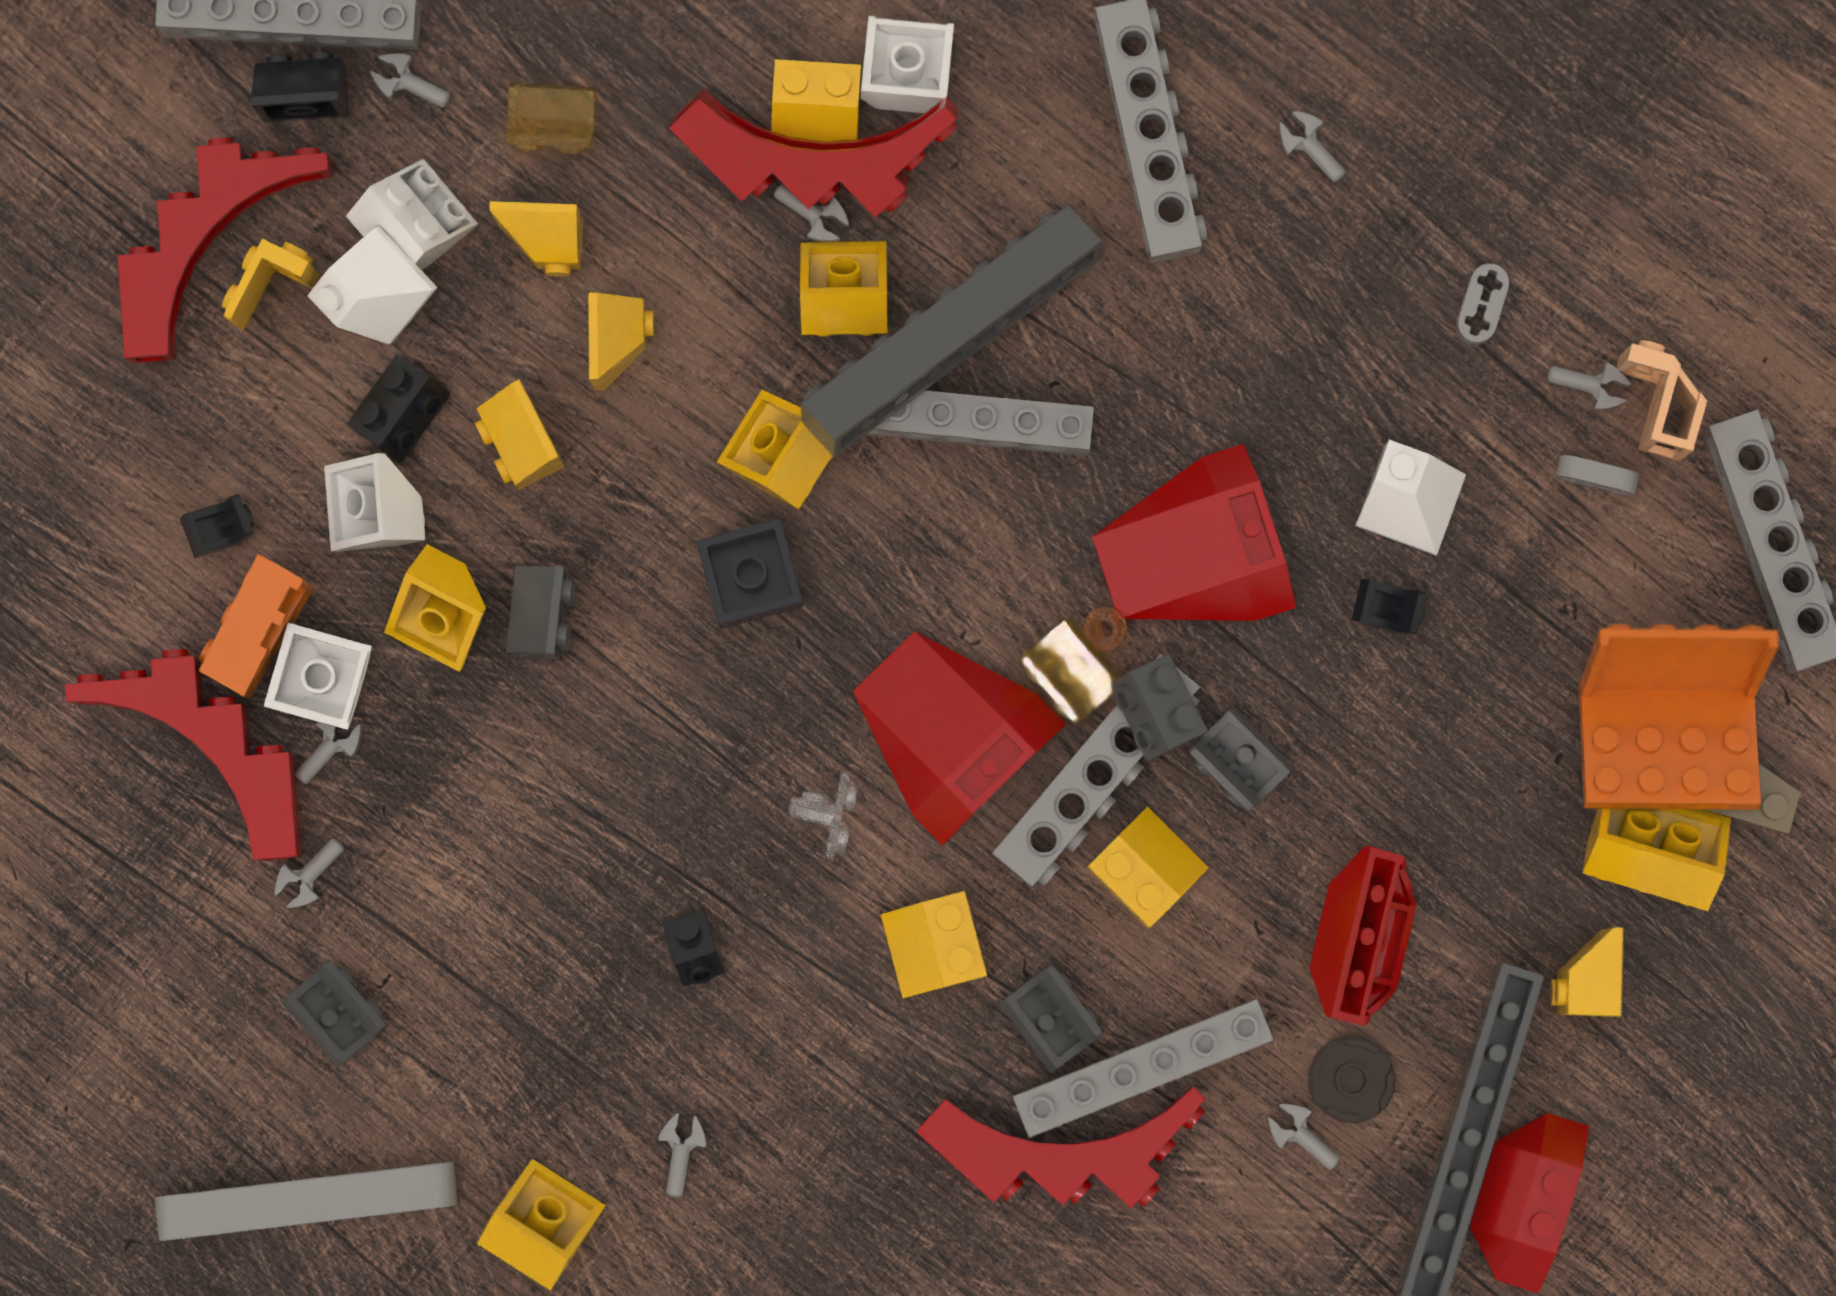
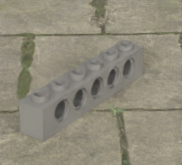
[155,0,421,51]
[1094,0,1207,264]
[866,391,1094,456]
[1702,409,1836,674]
[992,654,1200,888]
[1012,999,1273,1138]

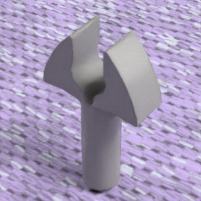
[371,53,450,107]
[1279,111,1345,182]
[774,184,849,242]
[1547,363,1631,411]
[294,722,362,785]
[274,839,344,908]
[1267,1104,1340,1170]
[658,1113,707,1197]

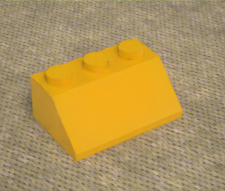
[1583,808,1731,911]

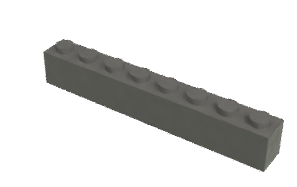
[801,205,1102,458]
[1395,963,1544,1296]

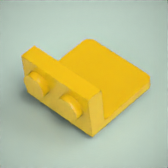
[222,238,321,330]

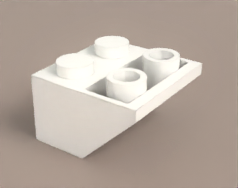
[346,159,478,270]

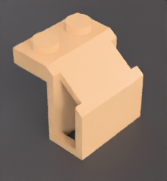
[1616,340,1707,461]

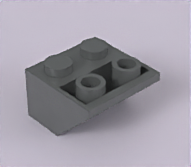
[506,566,577,661]

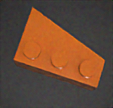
[199,554,315,699]

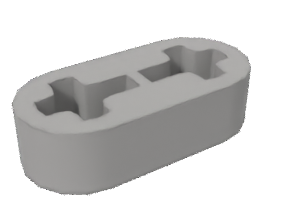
[1456,264,1509,345]
[1555,455,1640,497]

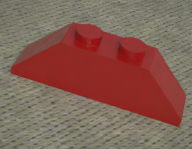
[1309,846,1416,1026]
[1469,1113,1589,1293]

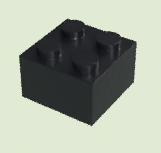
[696,518,804,629]

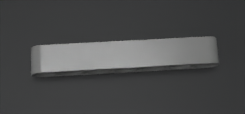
[154,1161,459,1241]

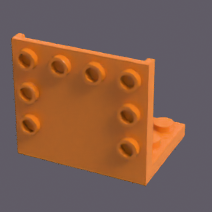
[1578,624,1779,810]

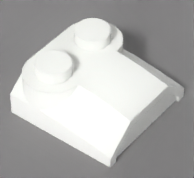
[860,16,954,113]
[264,623,372,730]

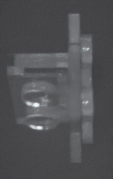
[788,771,858,862]

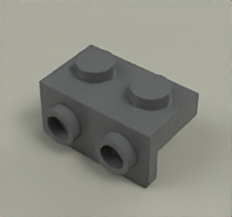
[1110,654,1208,761]
[1188,706,1295,812]
[281,960,385,1068]
[999,965,1103,1073]

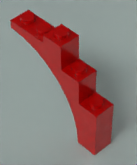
[669,89,959,218]
[117,138,333,364]
[65,649,302,861]
[916,1087,1206,1209]

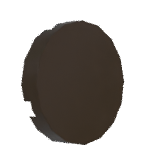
[1308,1036,1396,1123]

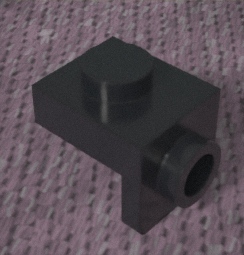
[180,494,254,558]
[1351,579,1426,635]
[663,909,724,986]

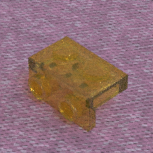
[505,82,596,153]
[1020,618,1119,724]

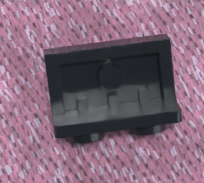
[346,355,450,462]

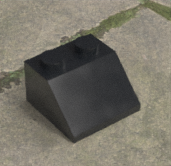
[251,52,349,122]

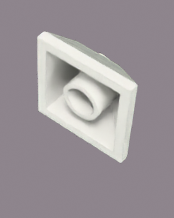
[307,226,438,345]
[1355,440,1466,556]
[324,453,425,551]

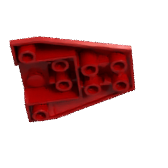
[1092,444,1296,621]
[852,631,1066,846]

